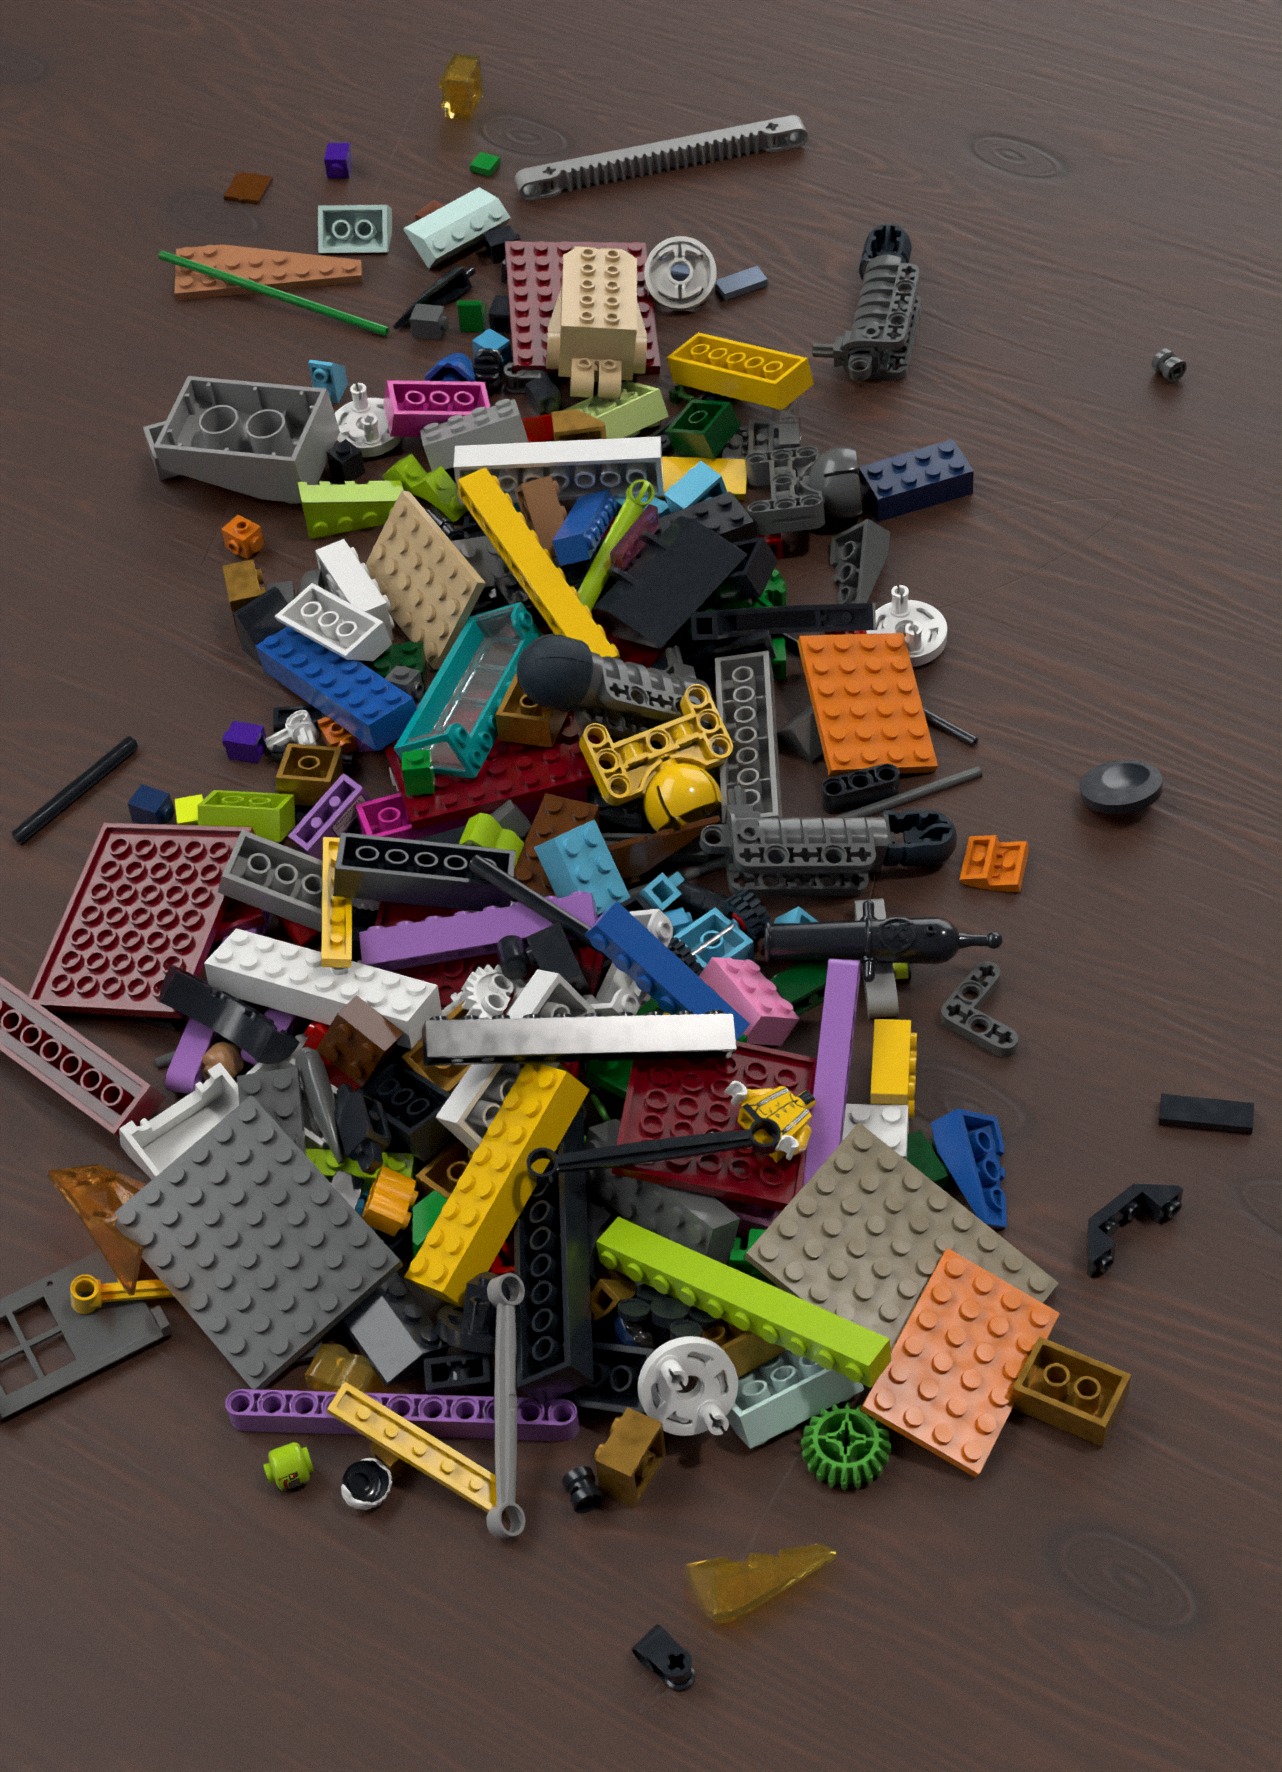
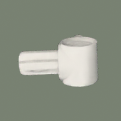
[265,710,320,752]

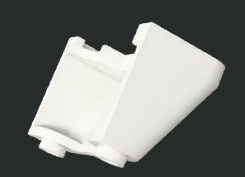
[583,909,673,1016]
[119,1063,239,1180]

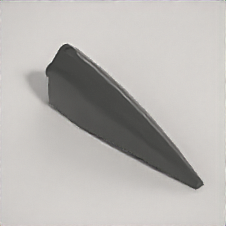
[295,1047,344,1164]

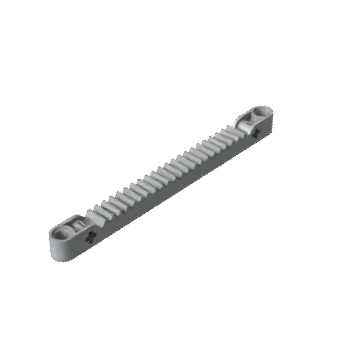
[515,115,808,201]

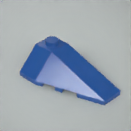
[930,1108,1007,1229]

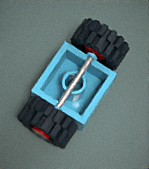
[667,889,772,976]

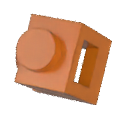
[317,716,358,754]

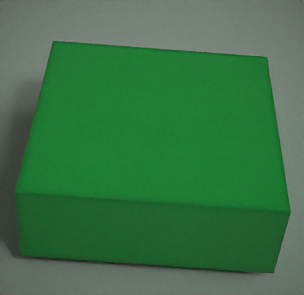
[469,152,501,177]

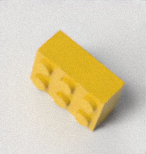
[871,1019,917,1118]

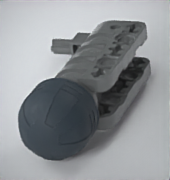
[517,634,717,748]

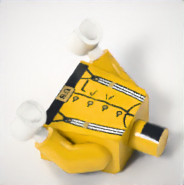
[724,1081,816,1163]

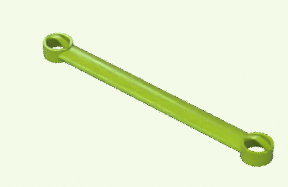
[577,479,655,611]

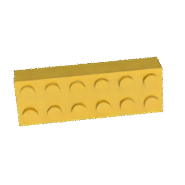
[666,332,814,410]

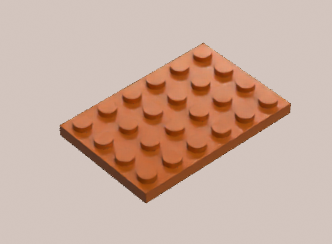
[797,633,938,776]
[860,1248,1060,1478]

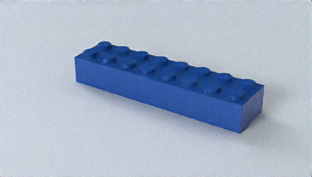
[255,626,416,751]

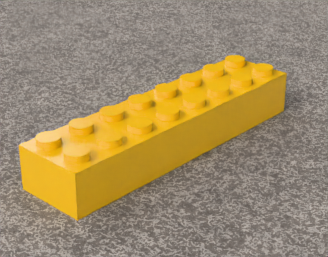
[404,1063,589,1308]

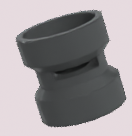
[1151,348,1187,383]

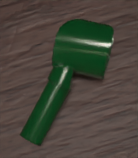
[668,384,696,404]

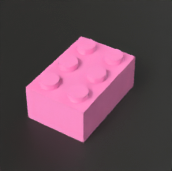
[699,957,800,1046]

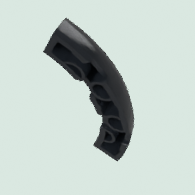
[159,964,300,1065]

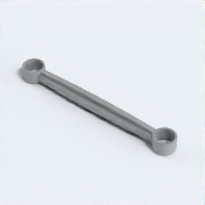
[486,1273,525,1539]

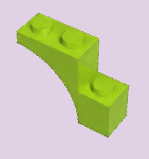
[382,454,468,522]

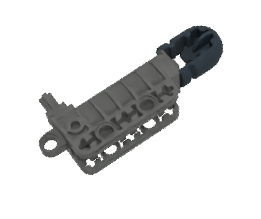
[812,224,922,381]
[699,786,957,897]

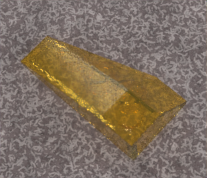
[685,1543,837,1624]

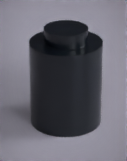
[496,935,531,980]

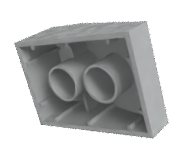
[153,376,340,504]

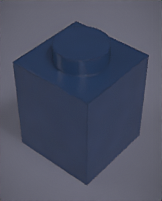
[127,784,175,825]

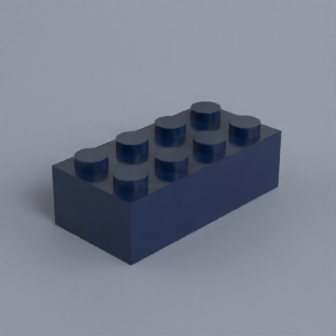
[858,439,974,522]

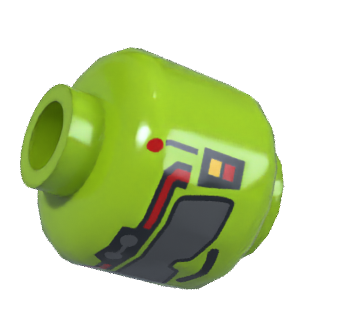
[263,1442,314,1491]

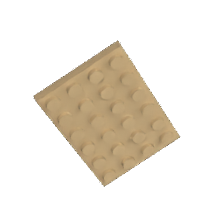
[365,491,486,669]

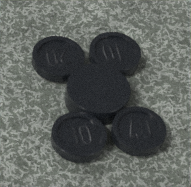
[617,1284,720,1339]

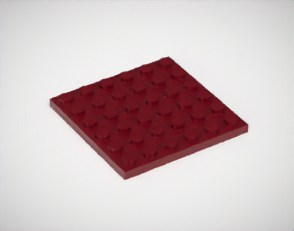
[611,1041,817,1211]

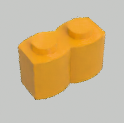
[361,1165,418,1237]

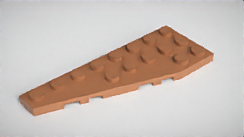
[174,244,363,301]

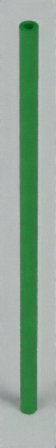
[158,250,389,336]

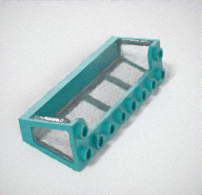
[394,602,544,778]

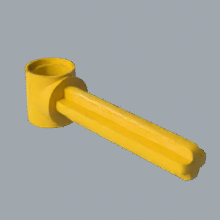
[70,1275,175,1314]

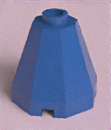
[425,353,476,382]

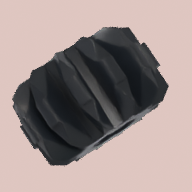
[474,348,503,390]

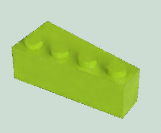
[298,481,404,539]

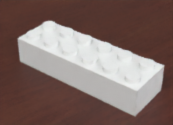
[436,969,595,1153]

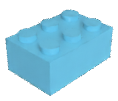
[534,819,630,915]

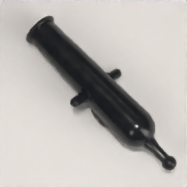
[765,900,1003,983]

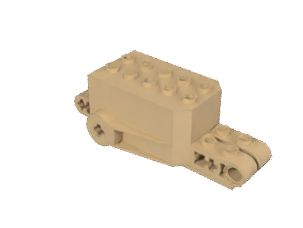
[546,246,647,399]

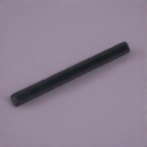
[11,736,138,844]
[469,855,610,959]

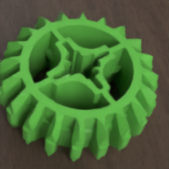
[801,1402,891,1491]

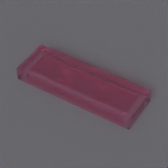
[610,504,659,571]

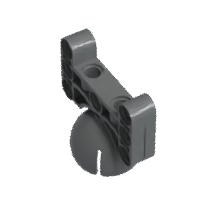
[745,446,863,535]

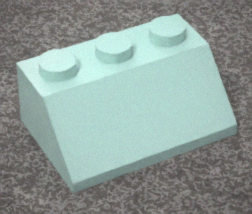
[318,205,392,253]

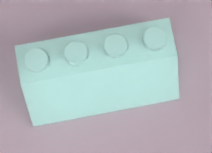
[403,187,511,269]

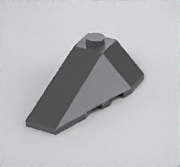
[830,519,890,604]

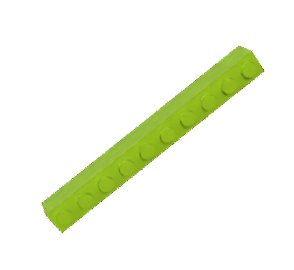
[596,1217,892,1388]

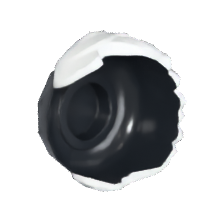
[341,1458,393,1510]

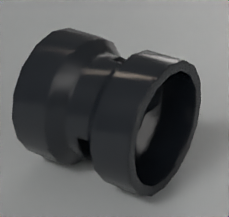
[562,1466,605,1513]

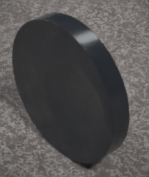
[1080,760,1163,814]

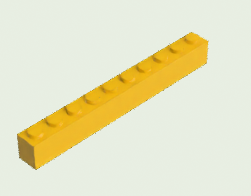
[458,467,620,659]

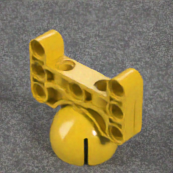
[579,684,733,832]

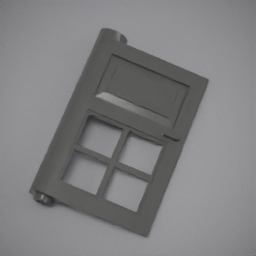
[0,1244,173,1421]

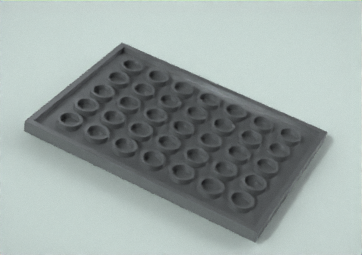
[108,1095,403,1390]

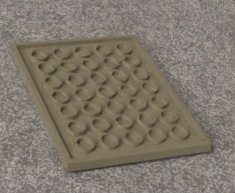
[743,1122,1058,1350]

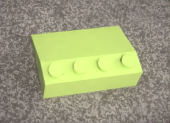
[562,380,669,439]

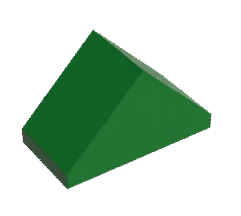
[457,301,488,332]

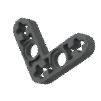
[941,961,1018,1057]

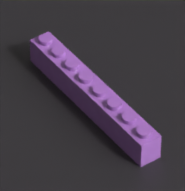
[359,891,598,971]

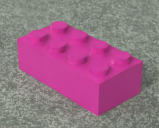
[383,380,490,437]

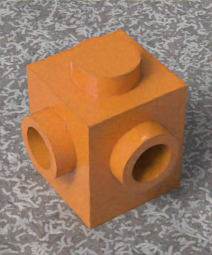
[221,515,265,560]

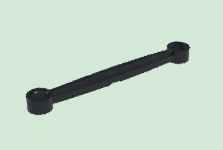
[527,1118,781,1185]

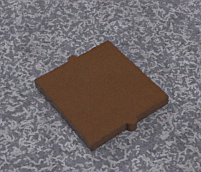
[224,172,273,204]

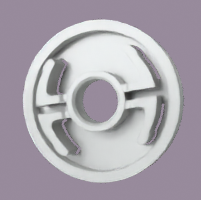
[644,236,717,311]
[335,383,403,457]
[866,585,947,667]
[638,1336,738,1436]

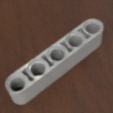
[854,898,899,1019]

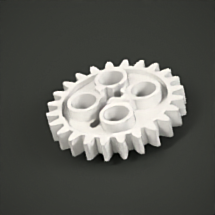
[460,965,531,1019]

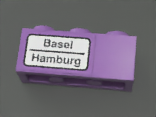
[288,773,371,860]

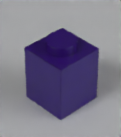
[324,143,353,178]
[222,721,267,764]

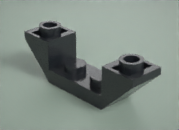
[1087,1183,1183,1278]

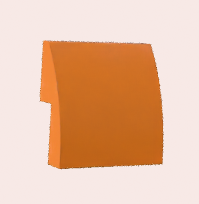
[959,835,1030,892]

